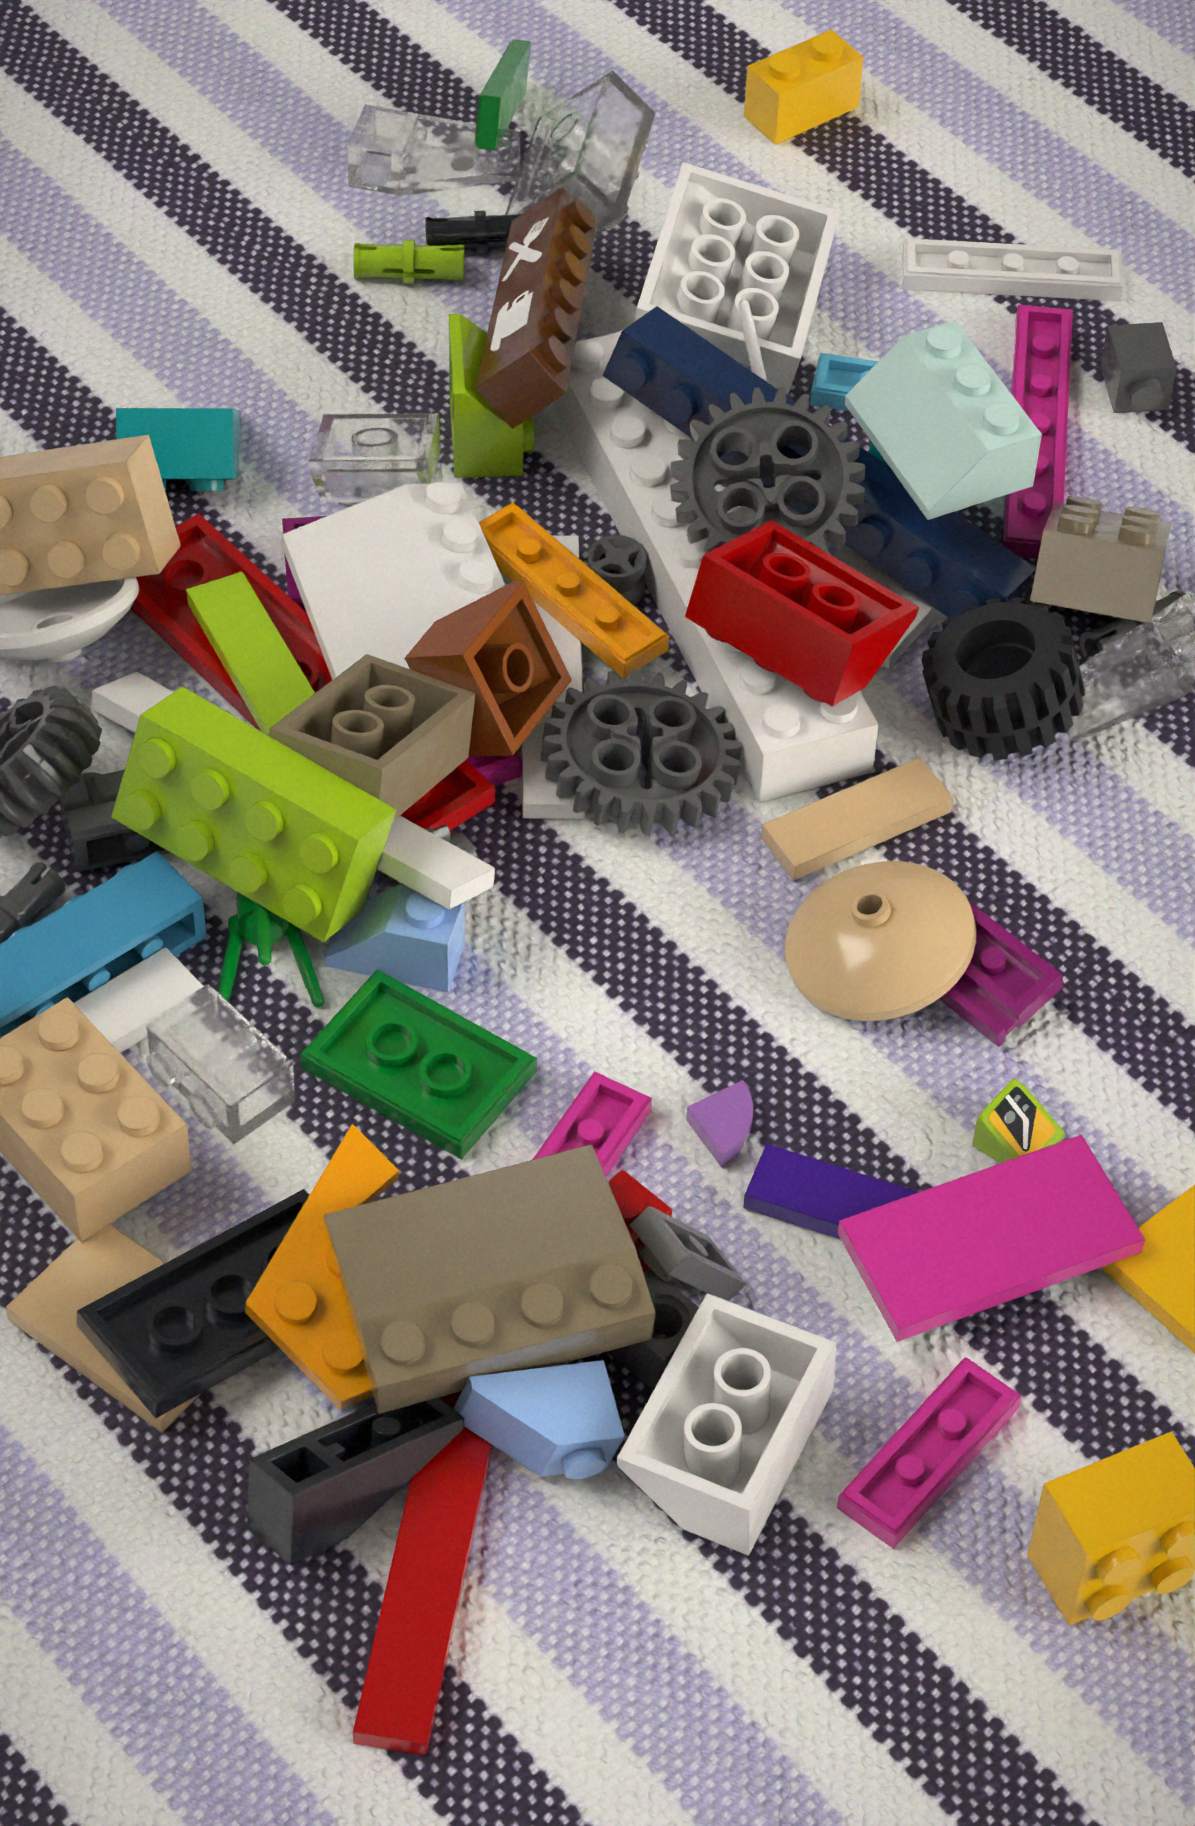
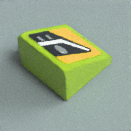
[972,1078,1065,1163]

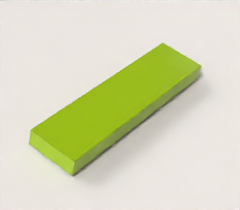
[186,572,315,736]

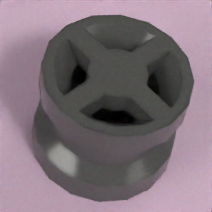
[588,535,646,606]

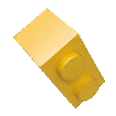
[744,29,864,145]

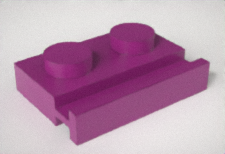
[939,901,1063,1047]

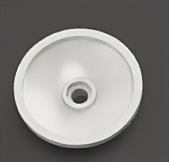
[0,577,139,663]

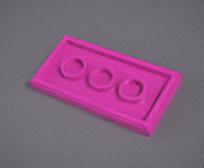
[838,1134,1145,1342]

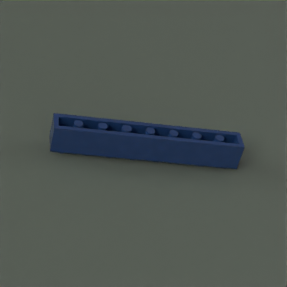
[602,306,1036,618]

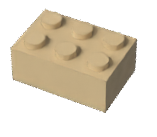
[0,435,181,595]
[0,997,192,1242]

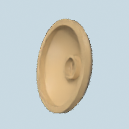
[785,861,976,1021]

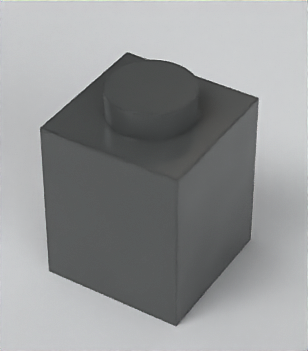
[1100,322,1177,413]

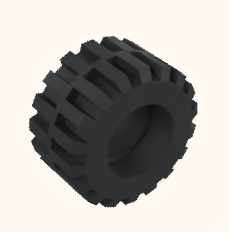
[921,597,1085,760]

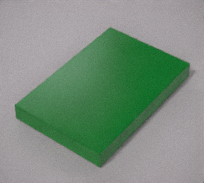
[300,969,537,1160]

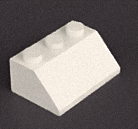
[617,1293,836,1556]

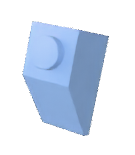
[324,883,465,992]
[453,1360,625,1479]

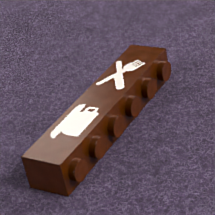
[475,186,597,429]

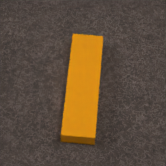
[478,502,670,679]

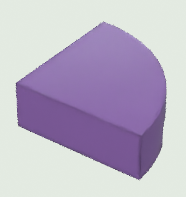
[686,1080,753,1167]

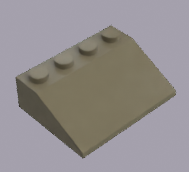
[324,1144,656,1414]

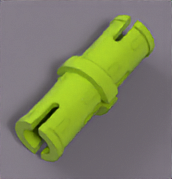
[353,240,464,284]

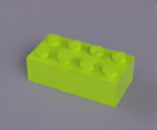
[111,686,397,942]

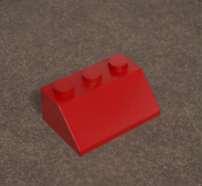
[685,520,919,707]

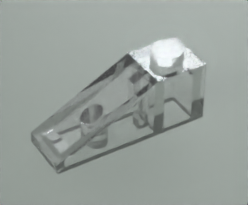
[347,104,520,196]
[1067,591,1195,743]

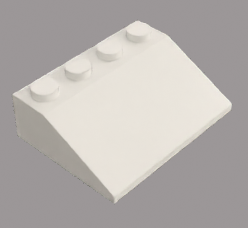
[635,162,841,396]
[281,482,505,680]

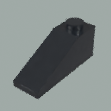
[247,1398,464,1566]

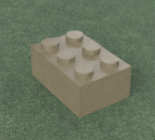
[1030,496,1171,623]
[269,654,476,821]

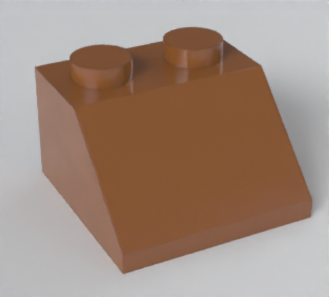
[404,581,572,757]

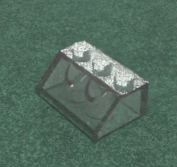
[505,70,656,233]

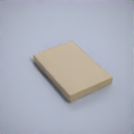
[6,1224,200,1433]

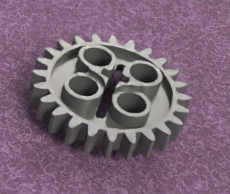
[670,387,865,554]
[541,670,742,836]

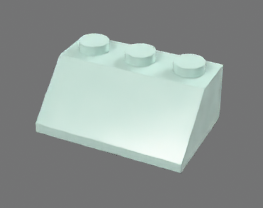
[845,320,1042,520]

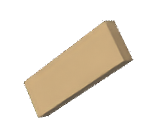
[761,757,953,881]

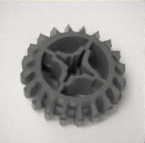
[0,685,102,837]

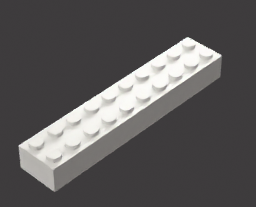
[552,331,879,803]

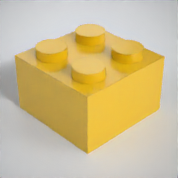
[1027,1431,1195,1626]

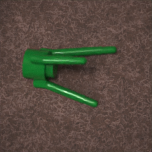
[218,892,325,1008]

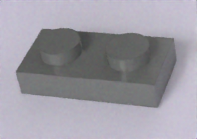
[630,1206,746,1301]

